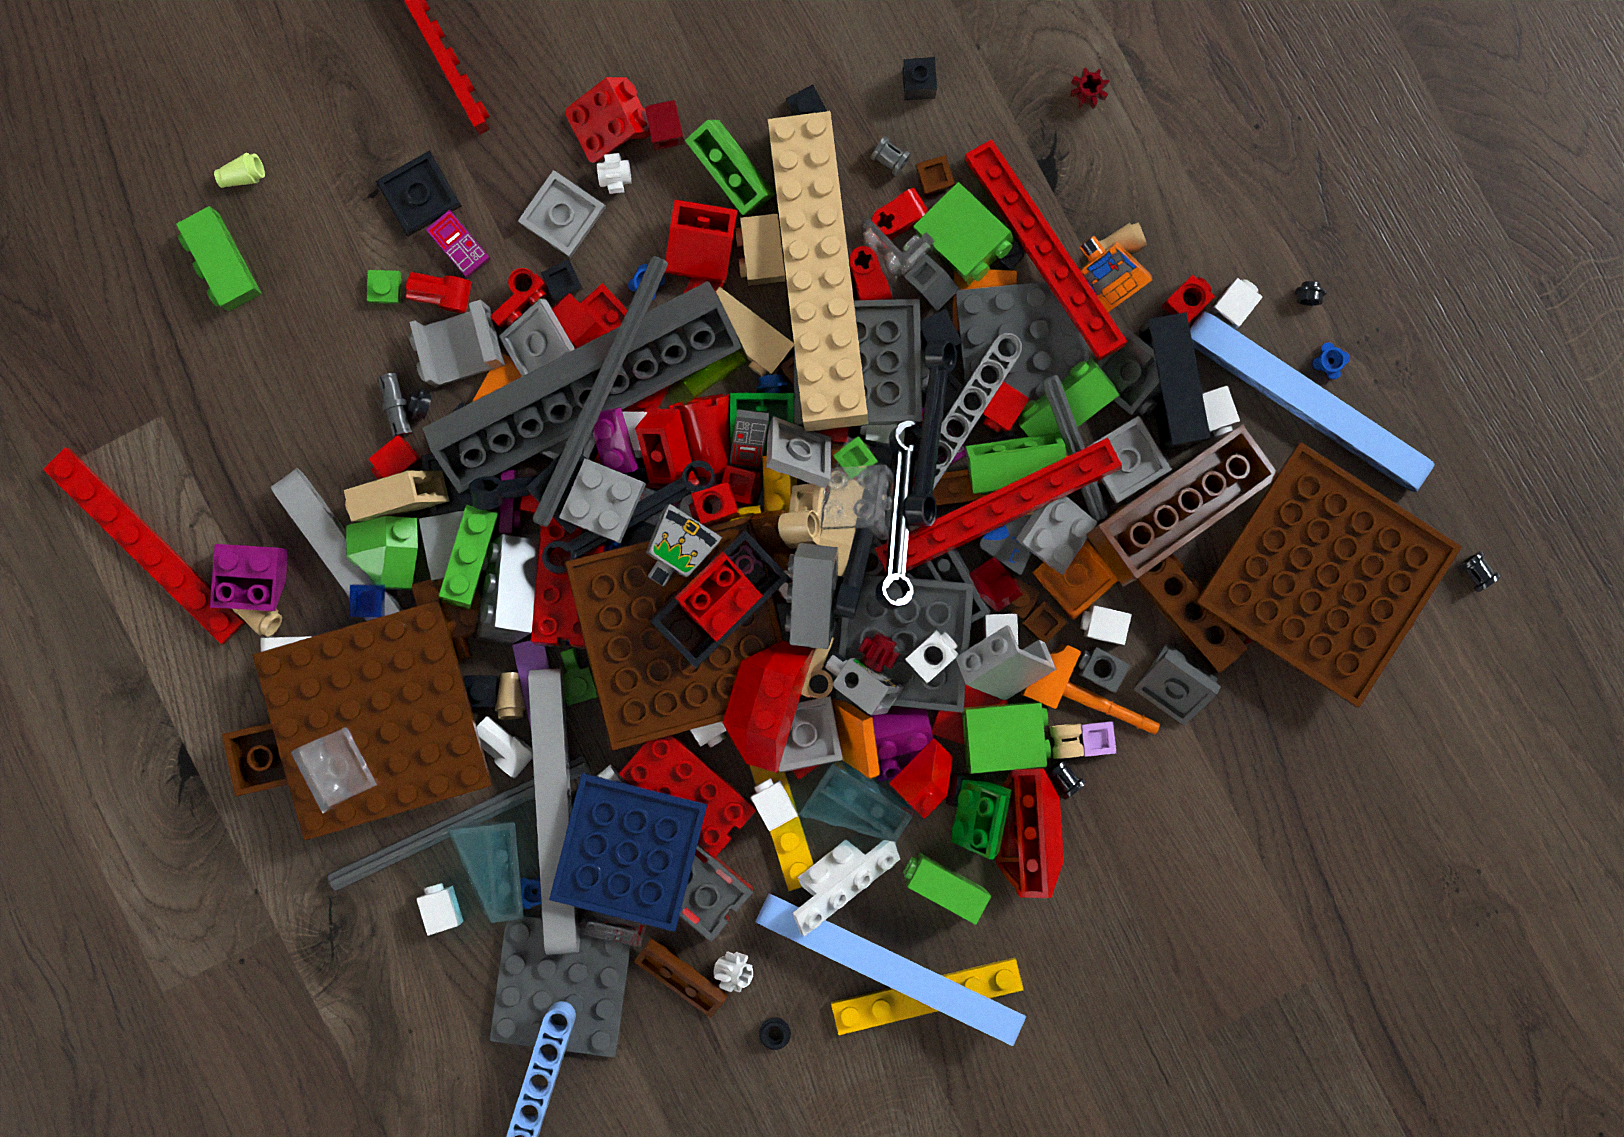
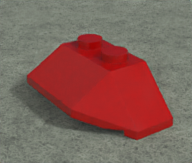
[722,640,814,773]
[995,768,1064,898]

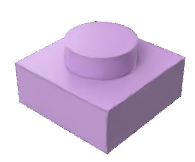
[1081,721,1116,757]

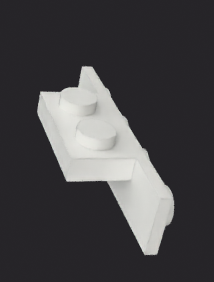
[792,836,900,937]

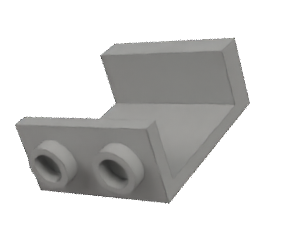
[409,300,505,388]
[956,625,1056,700]

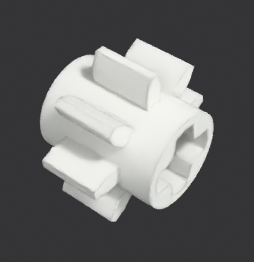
[597,153,631,194]
[714,952,753,992]

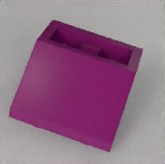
[210,544,288,611]
[865,706,933,782]

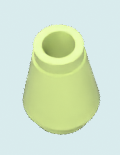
[214,153,265,188]

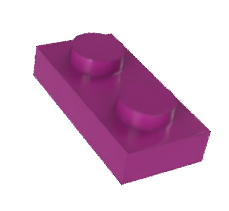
[592,407,639,474]
[499,470,523,535]

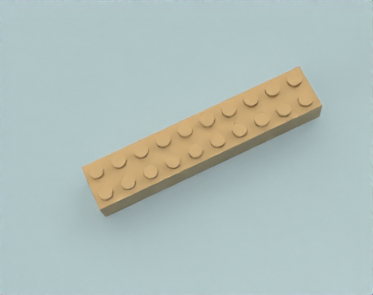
[768,111,869,432]

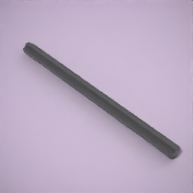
[533,256,668,527]
[327,755,590,890]

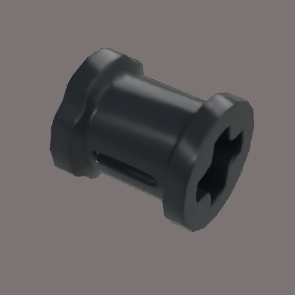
[1458,551,1501,592]
[1046,758,1086,800]

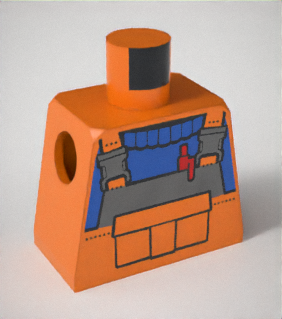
[1079,236,1152,312]

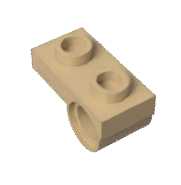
[778,484,826,549]
[801,638,834,699]

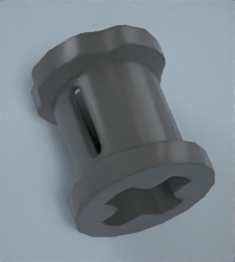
[870,136,911,177]

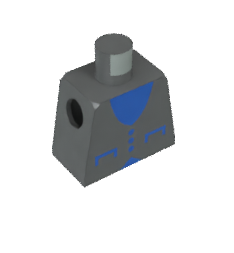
[976,514,1032,576]

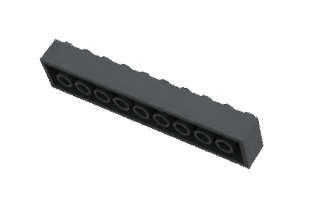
[423,281,742,493]

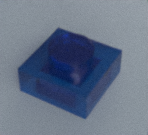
[350,584,385,617]

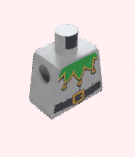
[646,504,722,586]
[825,652,904,715]

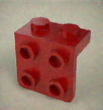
[565,77,651,163]

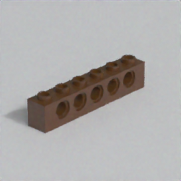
[1094,504,1248,673]

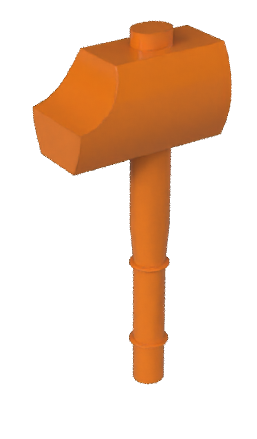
[1020,644,1160,735]

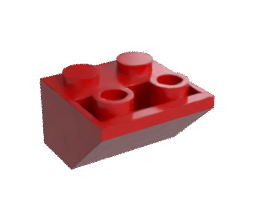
[664,200,737,283]
[675,551,763,642]

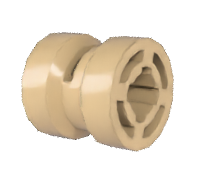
[1049,723,1084,759]

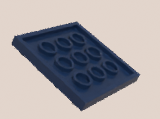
[549,773,708,932]

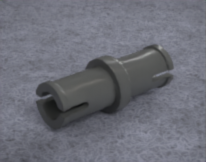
[377,373,412,438]

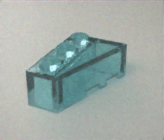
[798,761,914,843]
[446,820,524,923]

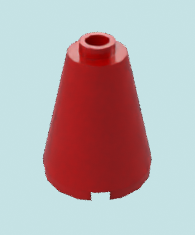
[668,393,730,482]

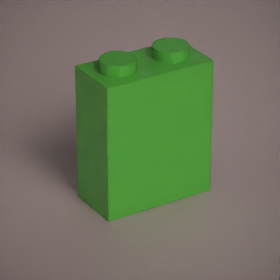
[913,182,1014,285]
[962,701,1051,774]
[903,852,991,925]

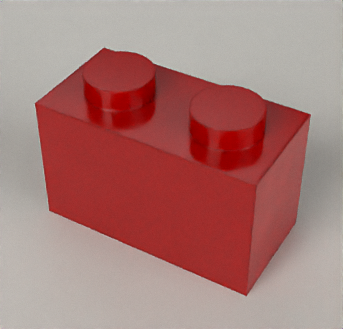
[635,409,692,484]

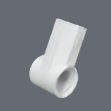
[476,716,533,778]

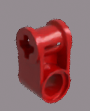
[870,188,929,242]
[849,246,892,301]

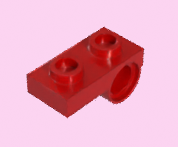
[490,268,548,330]

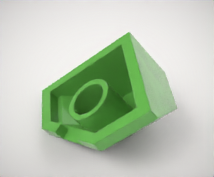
[346,516,418,590]

